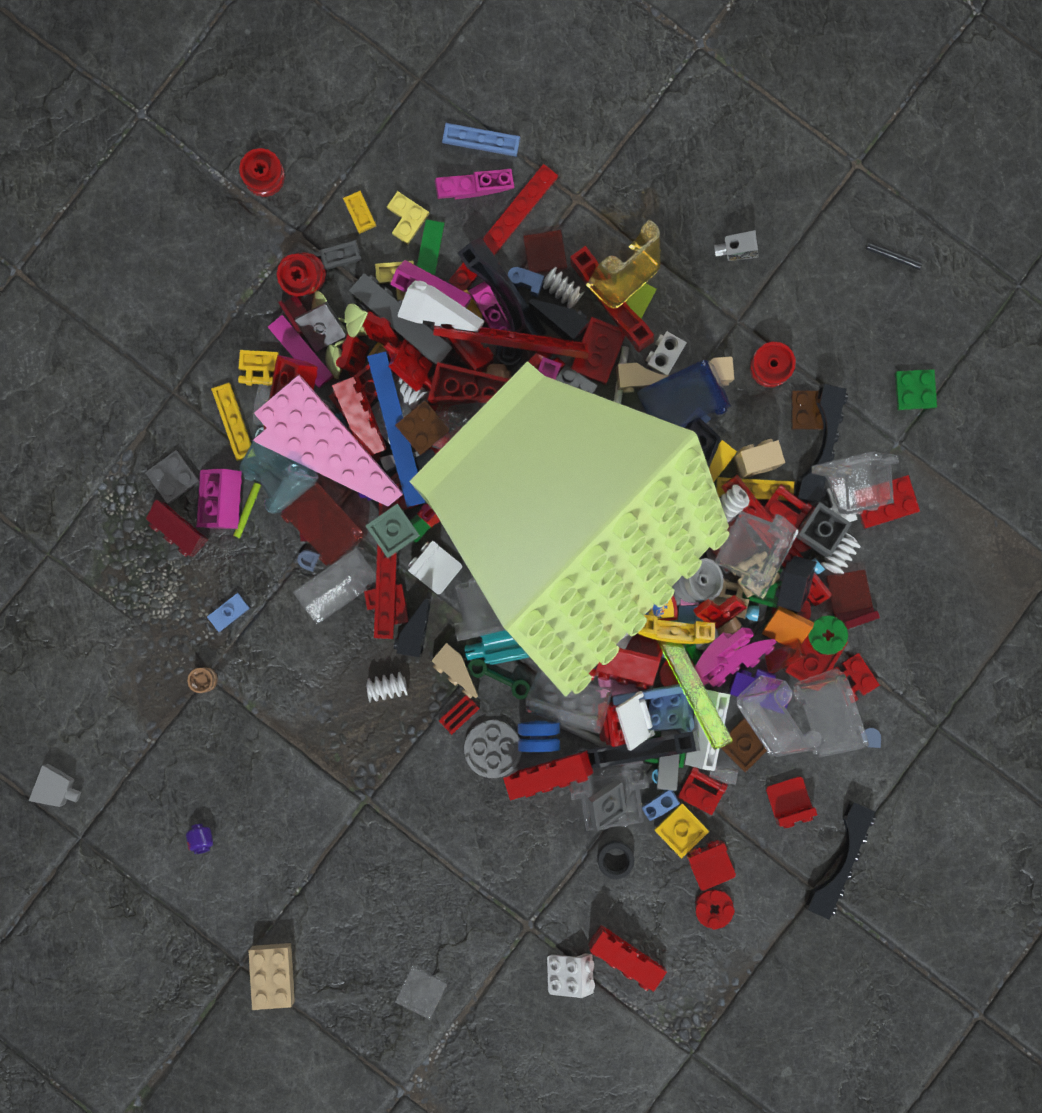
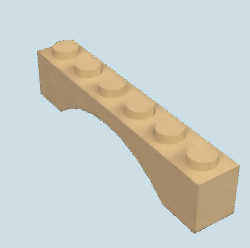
[616,357,734,393]

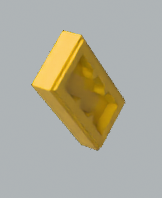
[343,191,376,234]

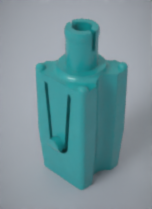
[465,628,529,665]

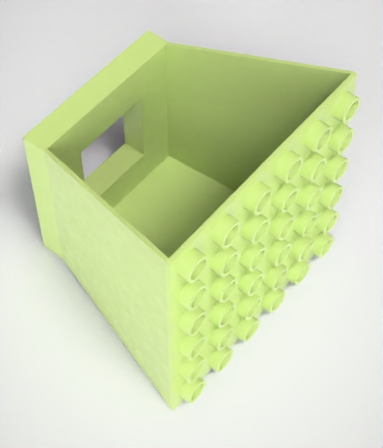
[409,361,729,697]

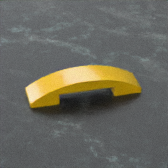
[638,615,715,644]

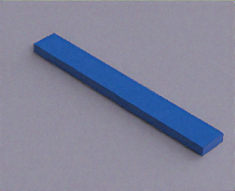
[367,351,425,507]

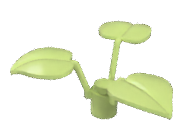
[312,291,368,379]

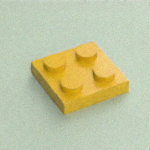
[654,803,709,859]

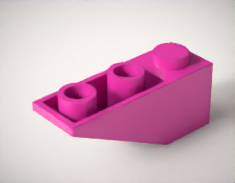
[468,281,512,331]

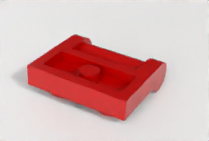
[336,334,369,377]
[764,484,812,534]
[677,767,728,815]

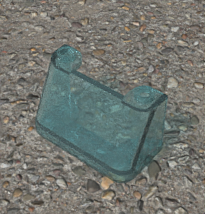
[239,430,319,514]

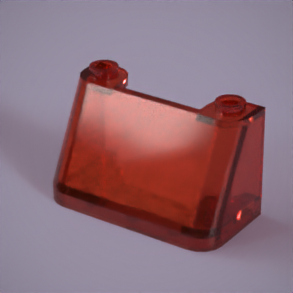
[280,477,367,567]

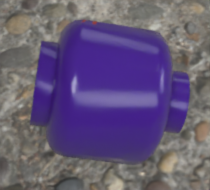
[186,824,213,854]

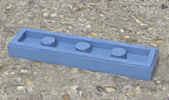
[442,123,520,157]
[613,682,691,705]

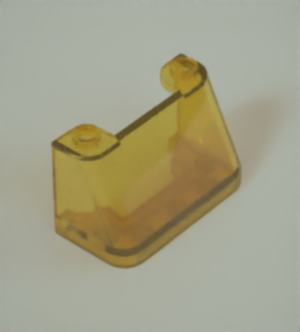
[586,220,661,308]

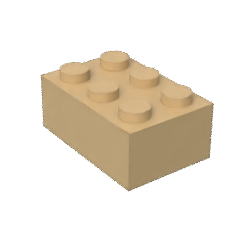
[733,439,785,479]
[248,943,295,1010]

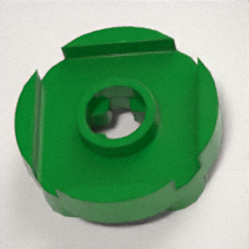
[808,615,848,655]

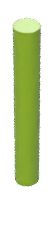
[233,482,261,538]

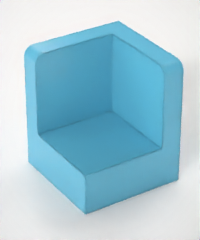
[678,606,703,624]

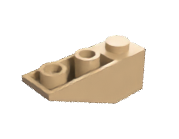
[432,643,478,698]

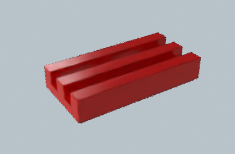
[439,695,480,735]

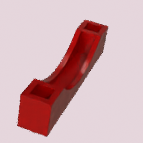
[570,246,654,353]

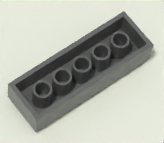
[349,273,454,369]

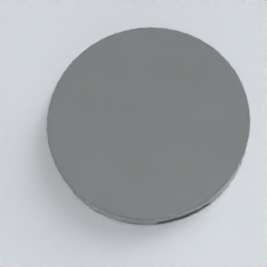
[464,720,522,778]

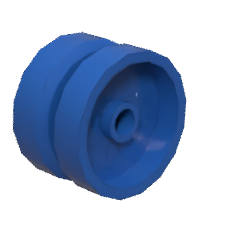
[518,721,560,752]

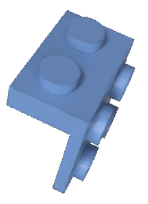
[648,692,696,733]

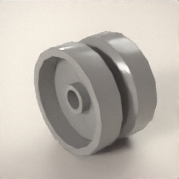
[674,558,724,603]

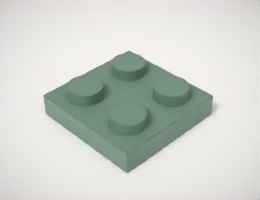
[366,504,420,558]

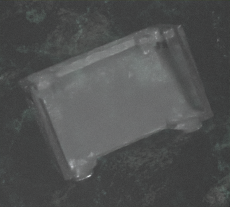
[792,668,869,758]
[737,676,825,757]

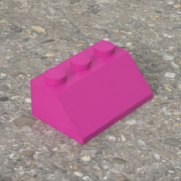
[197,469,242,529]

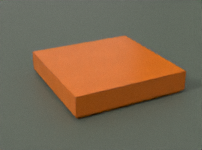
[762,606,814,651]

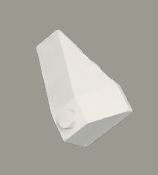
[398,281,484,332]

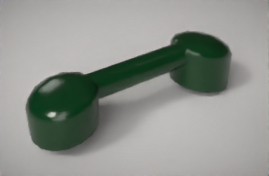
[468,658,531,699]

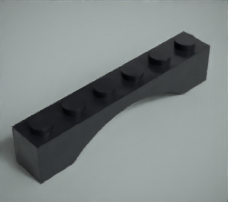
[458,237,547,336]
[794,384,848,503]
[578,731,700,769]
[804,800,876,920]

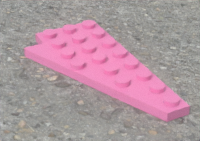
[253,374,403,506]

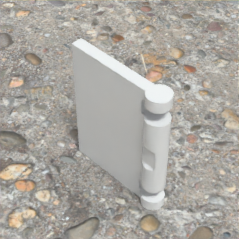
[616,691,655,751]

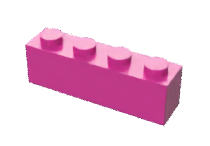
[391,260,472,309]

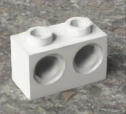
[645,331,687,375]

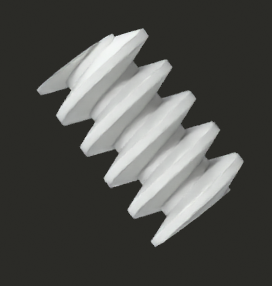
[543,267,585,308]
[393,374,429,410]
[719,485,750,522]
[821,533,861,574]
[366,672,408,703]

